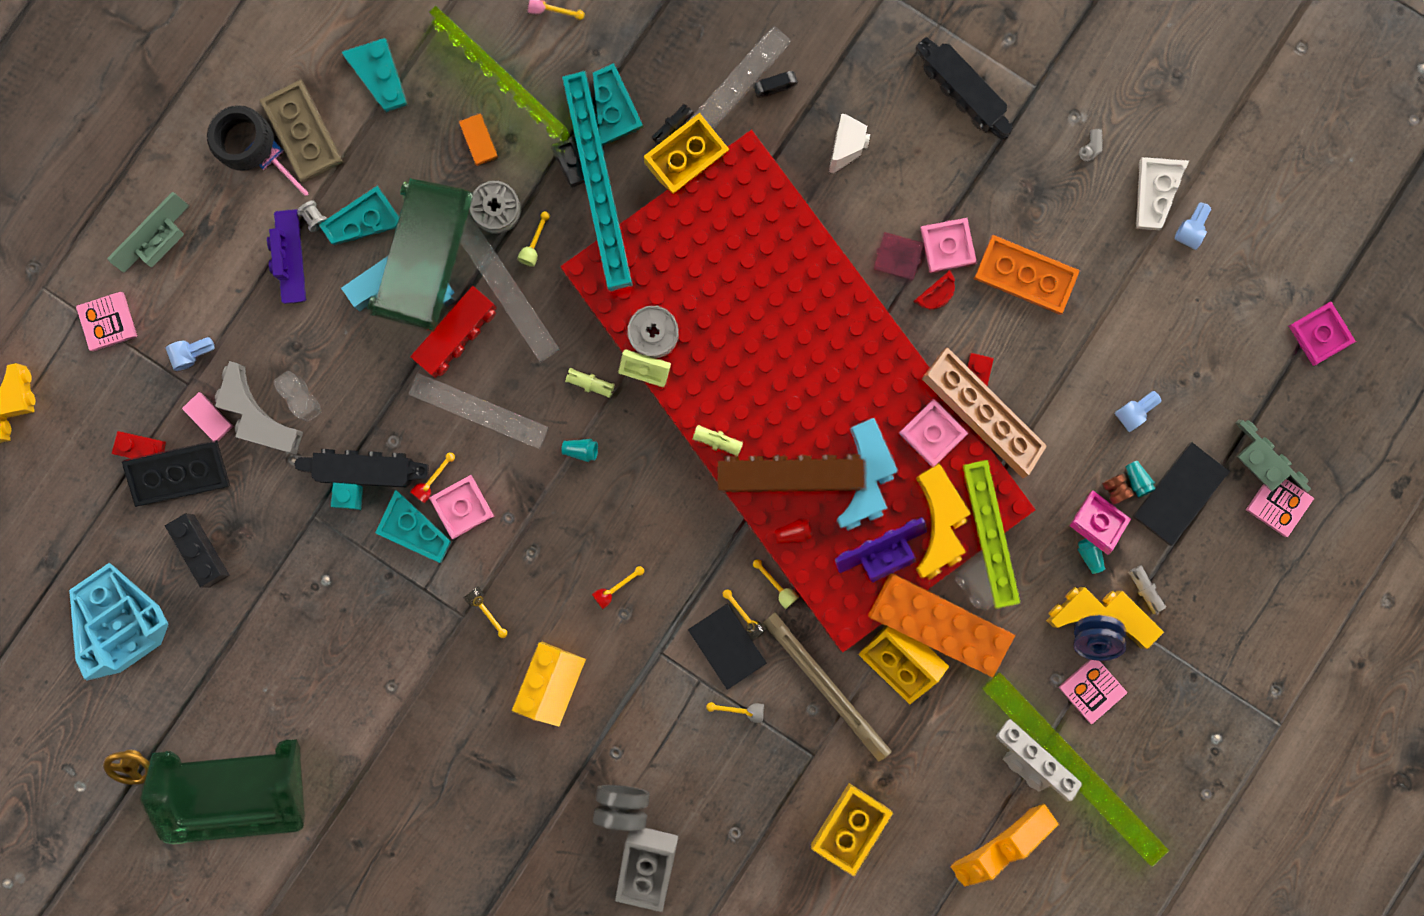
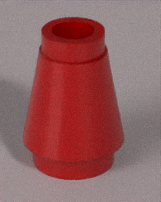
[775,518,813,544]

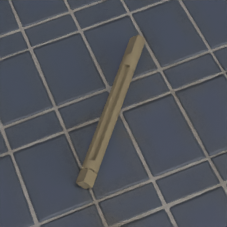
[763,612,891,761]

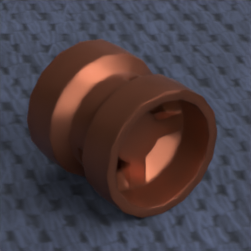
[1102,473,1134,505]

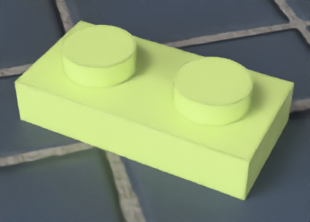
[618,349,671,387]

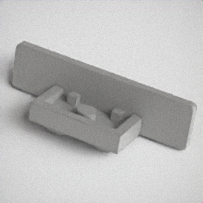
[996,719,1082,802]

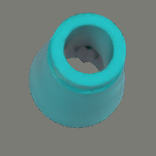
[562,439,598,462]
[1125,461,1156,498]
[1077,538,1105,574]

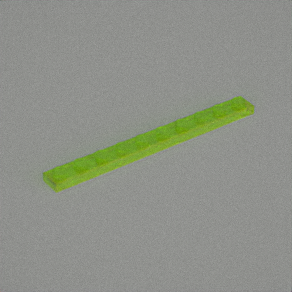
[981,672,1169,867]

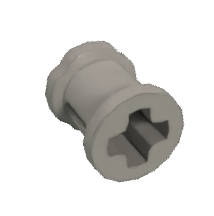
[297,200,327,232]

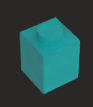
[331,483,363,510]

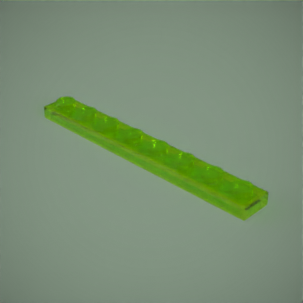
[429,5,570,143]

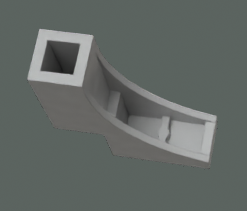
[215,361,303,455]

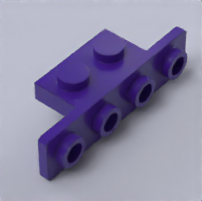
[267,209,306,304]
[835,518,927,582]

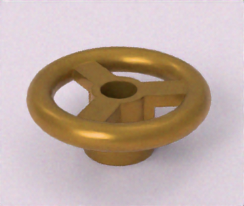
[103,750,153,785]

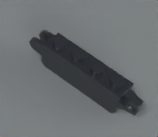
[915,37,1013,140]
[293,449,429,488]

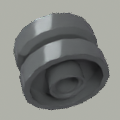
[593,785,650,830]

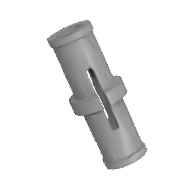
[1128,565,1166,614]

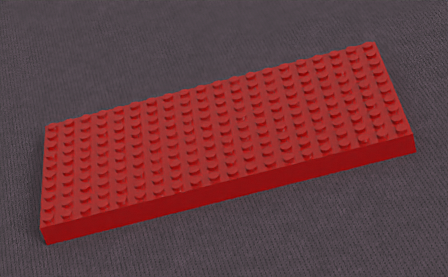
[560,129,1036,652]

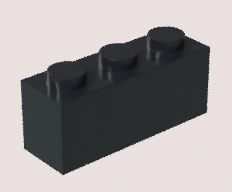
[165,513,230,588]

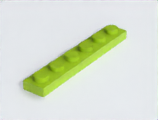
[962,460,1020,608]

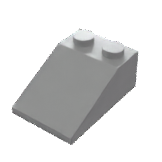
[615,828,679,912]

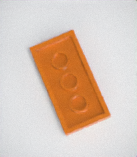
[974,235,1080,315]

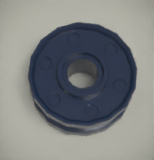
[1073,615,1126,661]

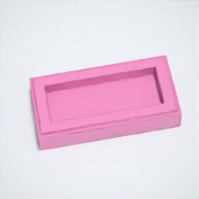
[182,392,234,441]

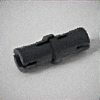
[651,103,694,144]

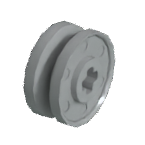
[470,181,521,233]
[628,306,679,358]

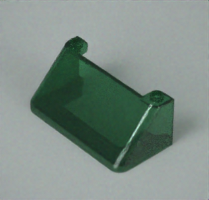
[367,178,473,332]
[140,739,305,844]

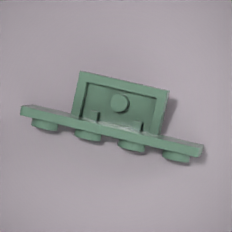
[107,192,189,273]
[1235,420,1311,492]

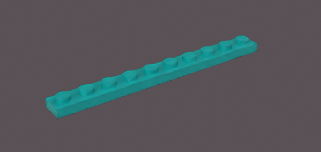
[563,71,633,291]

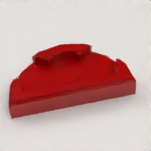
[914,271,955,310]

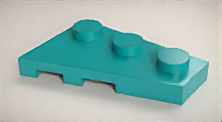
[341,38,408,112]
[593,63,643,146]
[319,186,405,245]
[375,490,451,563]

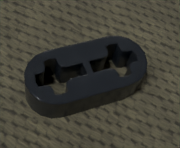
[753,71,798,98]

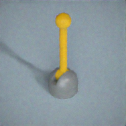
[706,702,764,723]

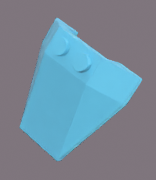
[69,563,169,680]

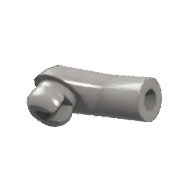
[1079,129,1102,161]

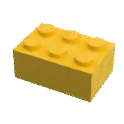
[811,783,893,876]

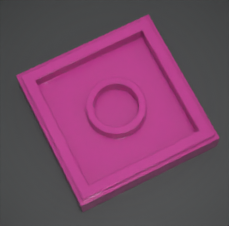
[1289,302,1356,366]
[1069,490,1131,555]

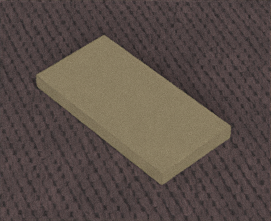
[259,80,344,183]

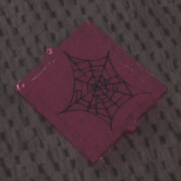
[874,232,924,280]

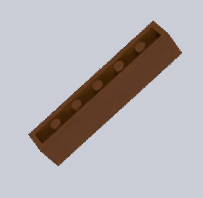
[718,455,867,492]

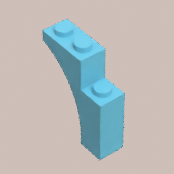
[341,256,455,311]
[836,418,898,530]

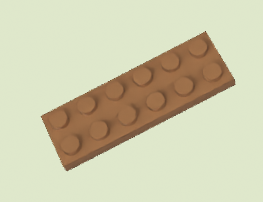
[922,347,1047,479]

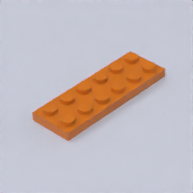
[868,573,1016,677]

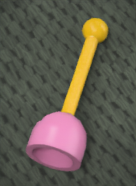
[528,0,584,20]

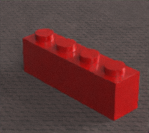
[410,286,497,378]

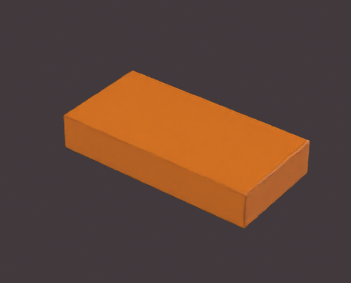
[459,113,498,166]

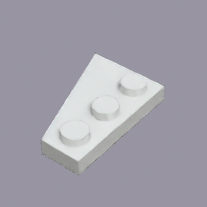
[1136,157,1189,230]

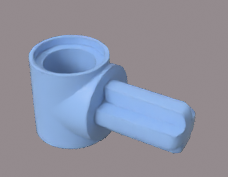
[1174,203,1211,250]
[165,337,215,371]
[1114,391,1162,432]

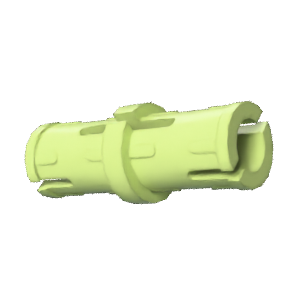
[565,368,615,398]
[693,425,743,457]

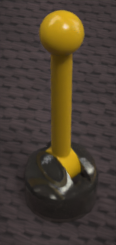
[463,586,508,638]
[723,589,767,641]

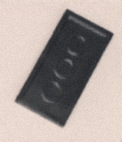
[122,440,230,507]
[1133,442,1230,546]

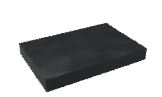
[688,603,767,690]

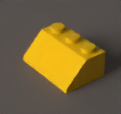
[644,113,729,194]
[858,625,949,704]
[512,642,586,726]

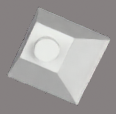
[829,114,870,173]

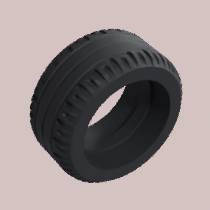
[207,105,274,171]

